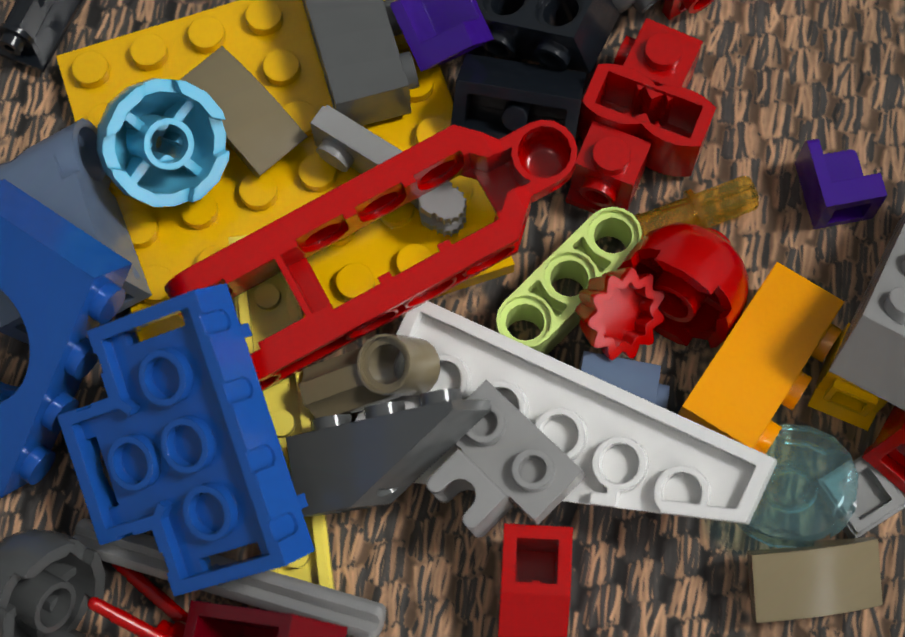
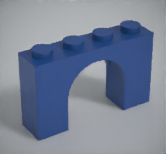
[0,179,133,498]

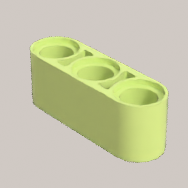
[495,207,642,355]

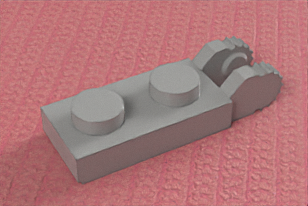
[310,105,467,237]

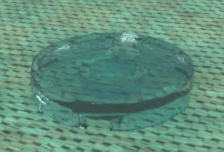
[737,424,858,548]

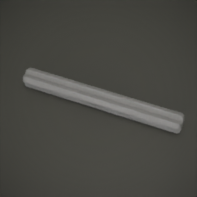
[73,518,386,637]

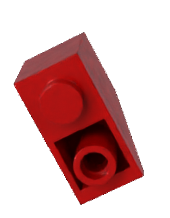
[497,523,573,637]

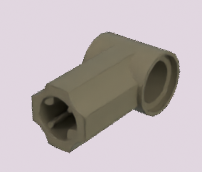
[299,333,441,418]

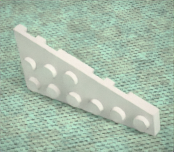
[355,301,778,525]

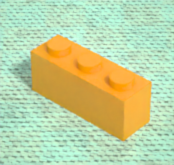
[678,262,845,454]

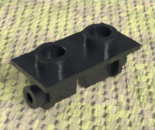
[0,0,83,73]

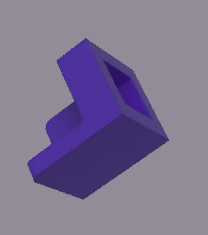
[390,0,494,72]
[795,139,888,230]

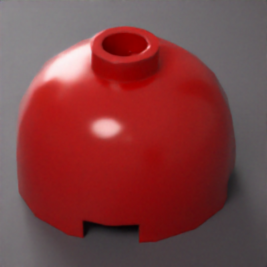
[617,222,749,348]

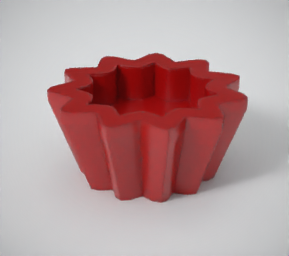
[575,267,665,360]

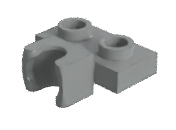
[426,380,586,538]

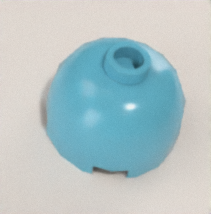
[96,78,230,208]

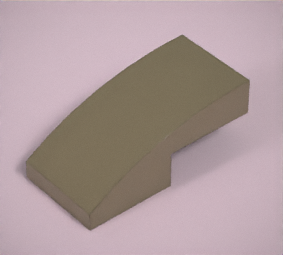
[180,46,308,178]
[747,537,883,623]

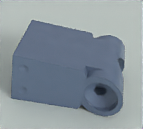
[0,118,152,344]

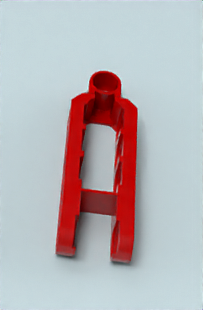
[164,120,577,391]

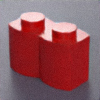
[577,63,716,177]

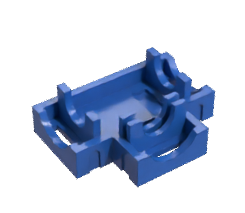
[57,283,315,596]

